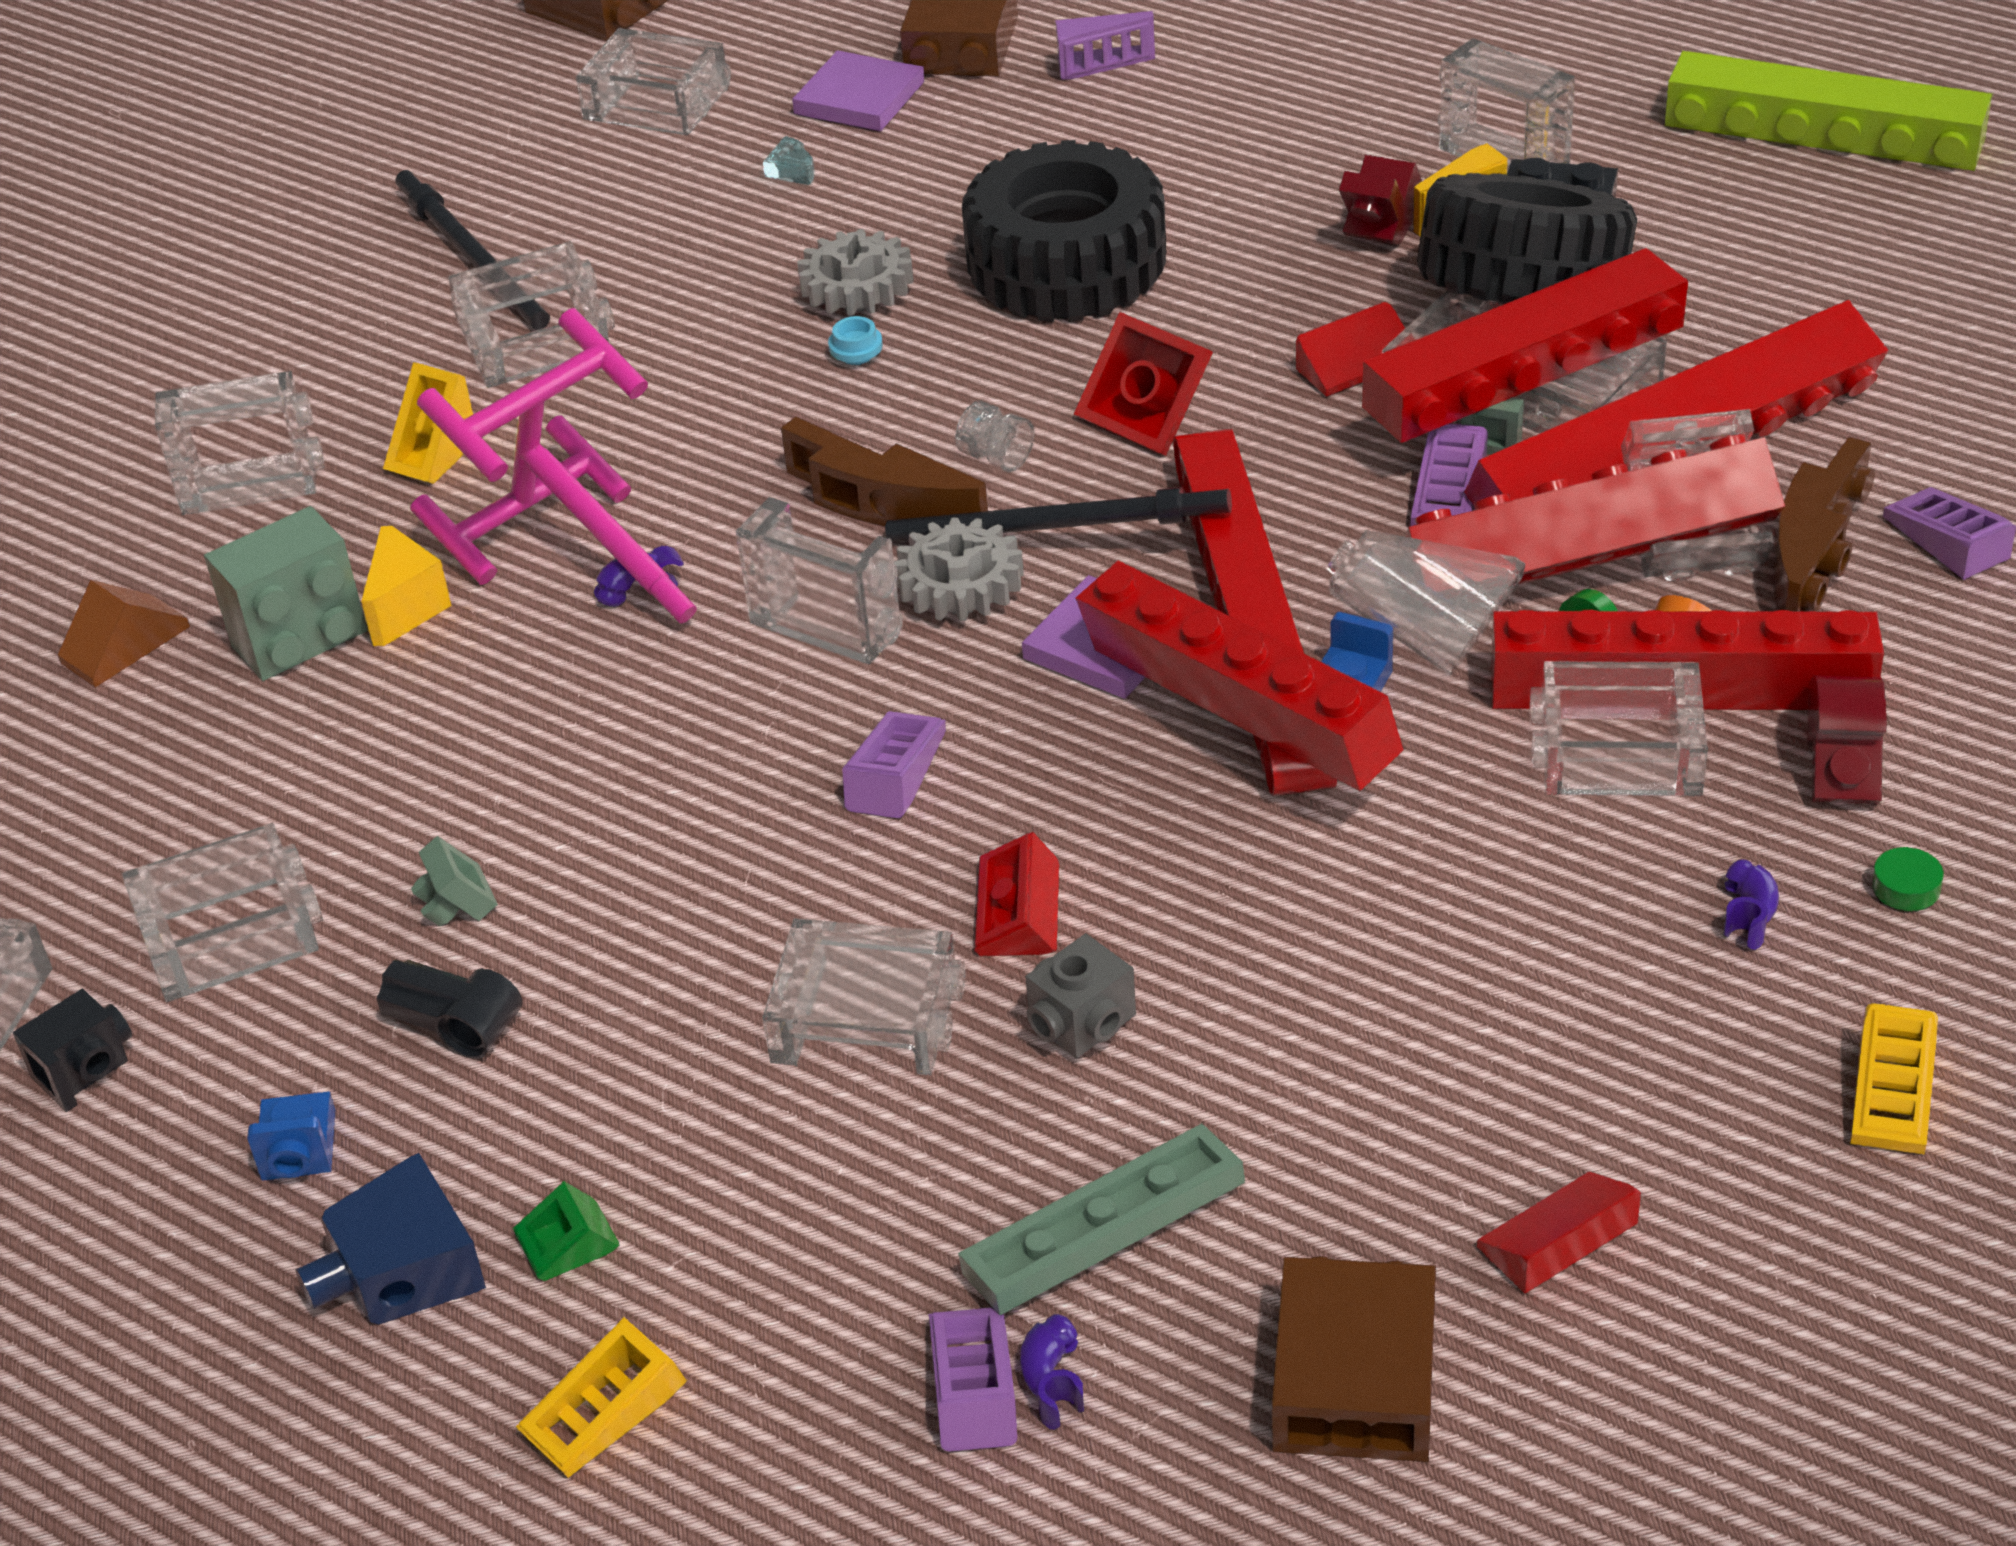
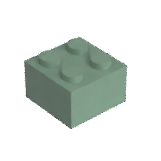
[204,506,368,681]

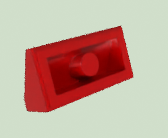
[1296,302,1412,396]
[974,832,1059,956]
[1477,1171,1641,1294]

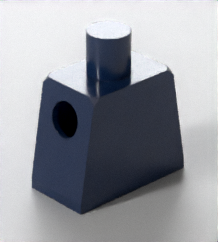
[295,1153,486,1325]

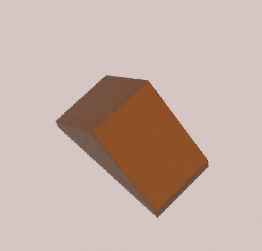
[58,579,190,688]

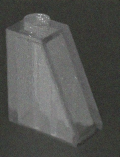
[1327,530,1526,676]

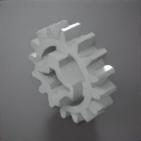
[797,229,914,316]
[894,518,1024,621]

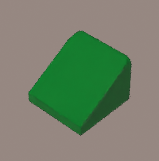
[512,1181,620,1281]

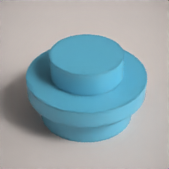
[828,316,883,365]

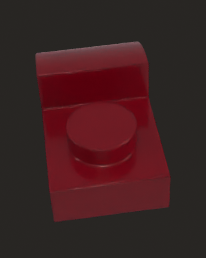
[1339,154,1422,245]
[1807,675,1887,804]

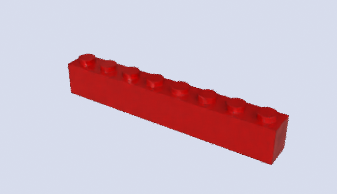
[1464,300,1889,506]

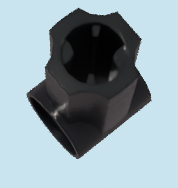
[376,959,523,1059]

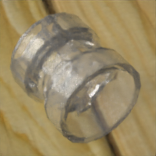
[955,400,1035,472]

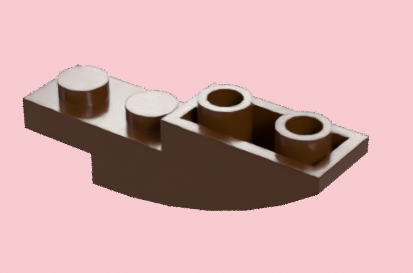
[781,416,988,527]
[1773,436,1875,612]

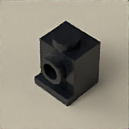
[12,988,132,1112]

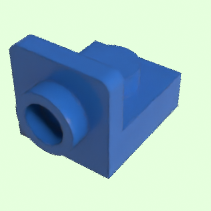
[1321,612,1393,692]
[247,1091,336,1181]

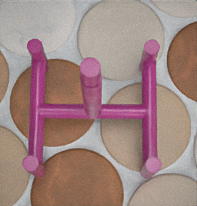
[410,308,697,624]

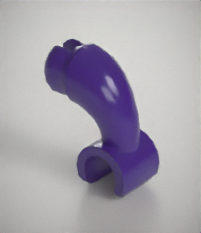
[594,546,684,607]
[1723,859,1779,950]
[1020,1314,1084,1430]

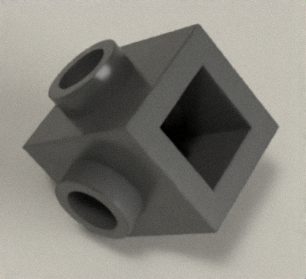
[1025,933,1136,1059]

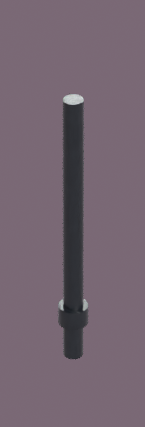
[395,170,550,330]
[885,487,1232,543]

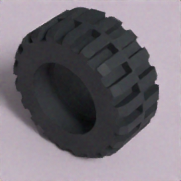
[962,140,1167,322]
[1417,173,1638,304]

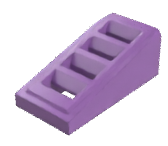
[1055,11,1155,80]
[1410,423,1488,526]
[1883,487,2016,580]
[842,711,946,818]
[929,1308,1017,1451]

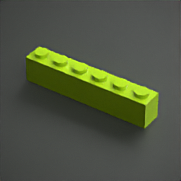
[1665,50,1993,171]

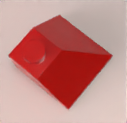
[1074,311,1213,456]

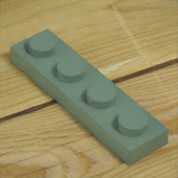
[958,1123,1245,1315]

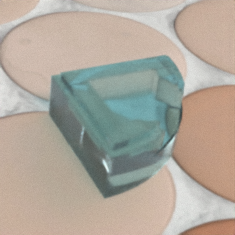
[763,136,815,185]

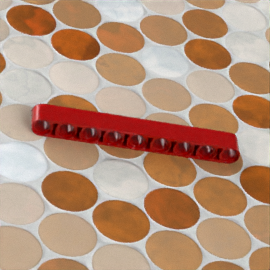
[1173,428,1337,797]

